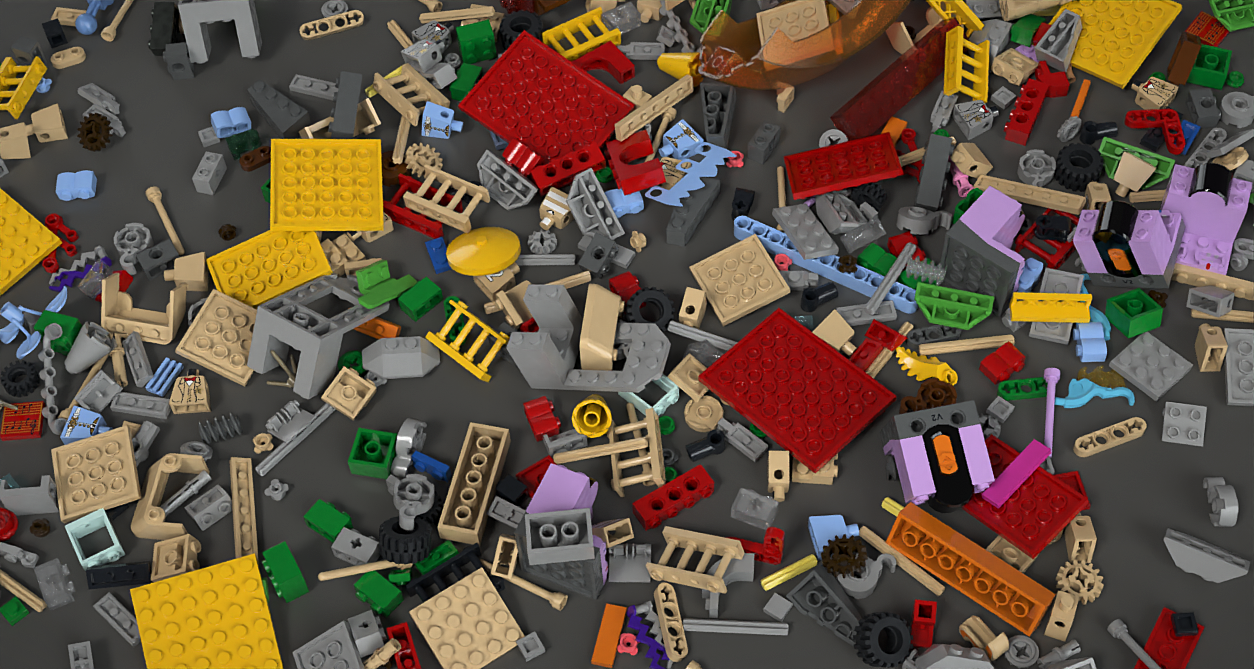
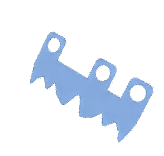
[645,142,737,207]

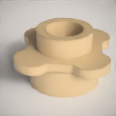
[630,231,646,252]
[253,433,274,454]

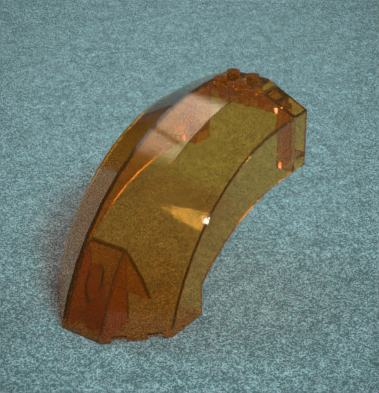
[698,0,911,90]

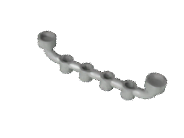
[659,0,712,60]
[38,323,67,435]

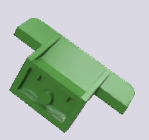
[356,260,417,309]

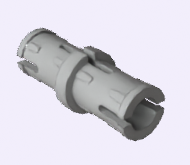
[1037,639,1081,669]

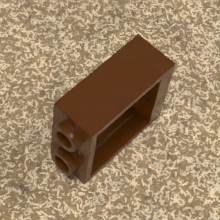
[1167,31,1202,86]

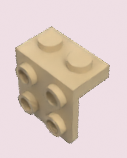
[495,280,533,329]

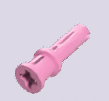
[948,155,974,197]

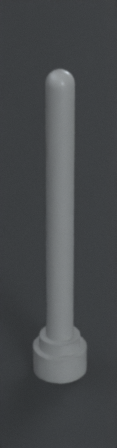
[1107,619,1161,669]

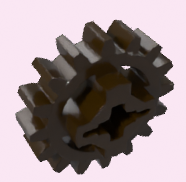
[77,113,113,152]
[821,534,868,578]

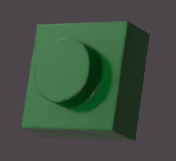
[389,568,412,585]
[0,596,29,626]

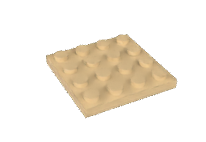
[756,0,834,70]
[689,234,791,326]
[175,289,257,387]
[51,425,141,523]
[409,567,525,669]

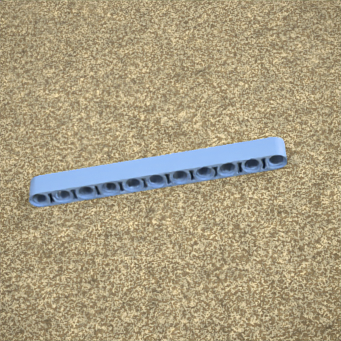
[734,216,918,314]

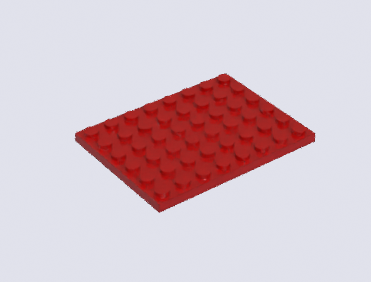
[458,30,635,186]
[698,308,896,473]

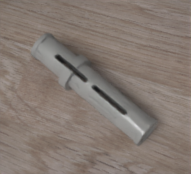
[160,470,212,517]

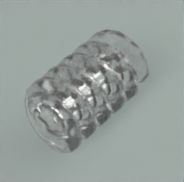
[906,254,948,286]

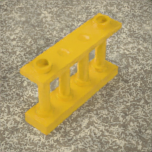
[541,7,621,62]
[943,26,989,103]
[0,56,48,119]
[425,300,510,382]

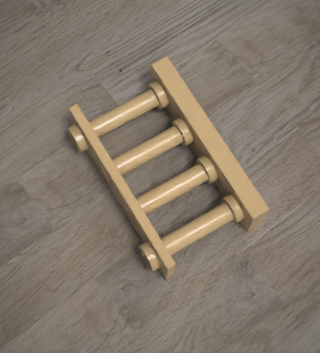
[373,63,450,126]
[403,164,490,233]
[606,408,666,497]
[645,526,745,594]

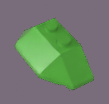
[690,0,732,36]
[1208,0,1254,32]
[1099,137,1175,190]
[914,282,994,330]

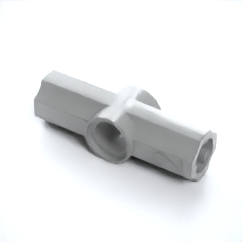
[132,421,160,468]

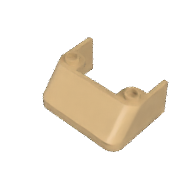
[883,1,964,65]
[298,98,381,139]
[101,272,187,344]
[580,283,625,371]
[131,453,210,540]

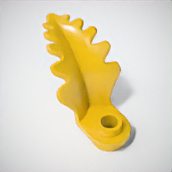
[896,347,958,385]

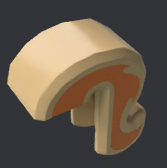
[959,615,1009,662]

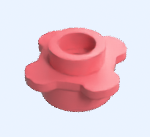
[726,151,744,168]
[774,254,792,271]
[617,633,640,655]

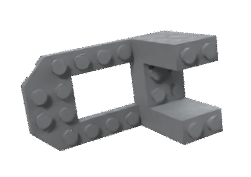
[178,0,262,64]
[247,273,390,400]
[506,284,671,393]

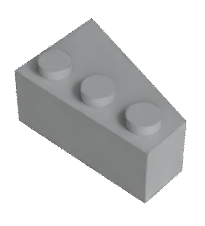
[1034,9,1082,73]

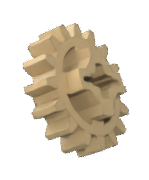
[404,143,443,179]
[1056,559,1104,605]

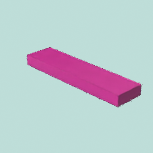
[982,439,1051,509]

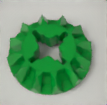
[338,350,367,376]

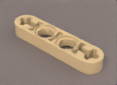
[300,10,364,40]
[1073,417,1147,457]
[654,583,688,662]

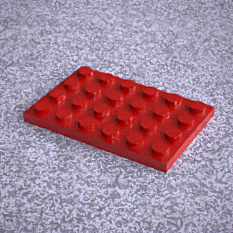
[783,132,903,200]
[959,434,1089,559]

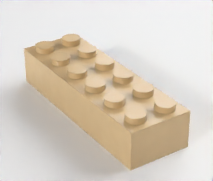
[437,422,511,546]

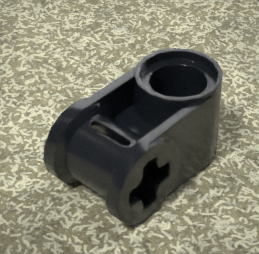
[731,187,755,221]
[1034,215,1071,241]

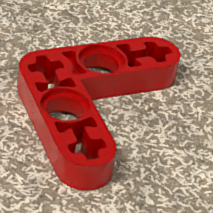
[1124,109,1185,155]
[726,527,785,565]

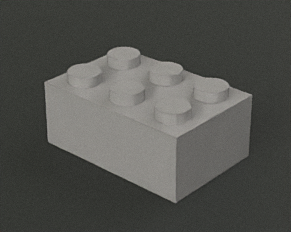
[525,508,595,565]

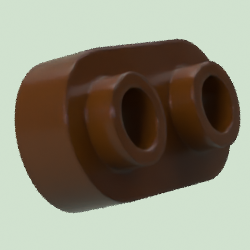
[239,146,271,172]

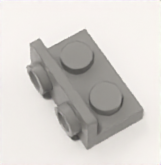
[184,484,233,531]

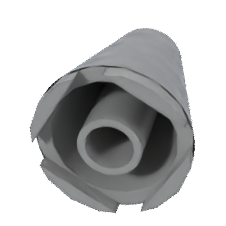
[64,321,117,374]

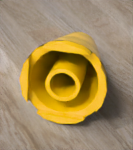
[657,52,707,87]
[572,394,612,438]

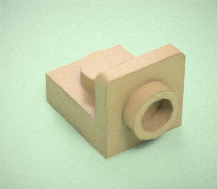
[777,81,794,113]

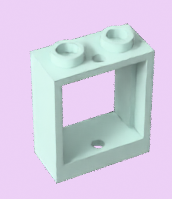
[618,374,679,417]
[65,508,125,571]

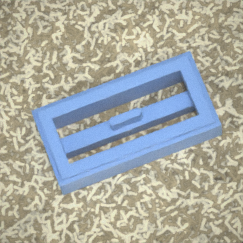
[145,357,184,397]

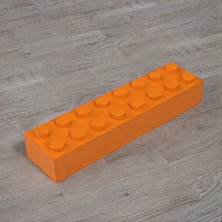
[885,502,1056,637]

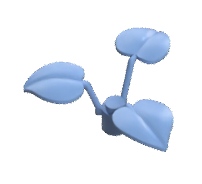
[0,286,67,359]

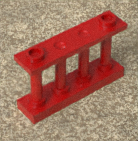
[383,173,463,239]
[1015,208,1079,270]

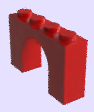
[572,41,635,84]
[604,130,666,196]

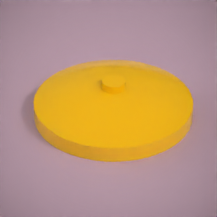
[446,227,521,276]

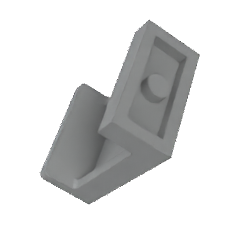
[0,475,60,516]

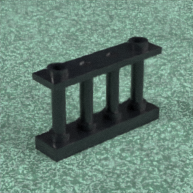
[406,543,505,603]

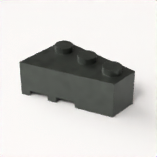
[148,2,180,56]

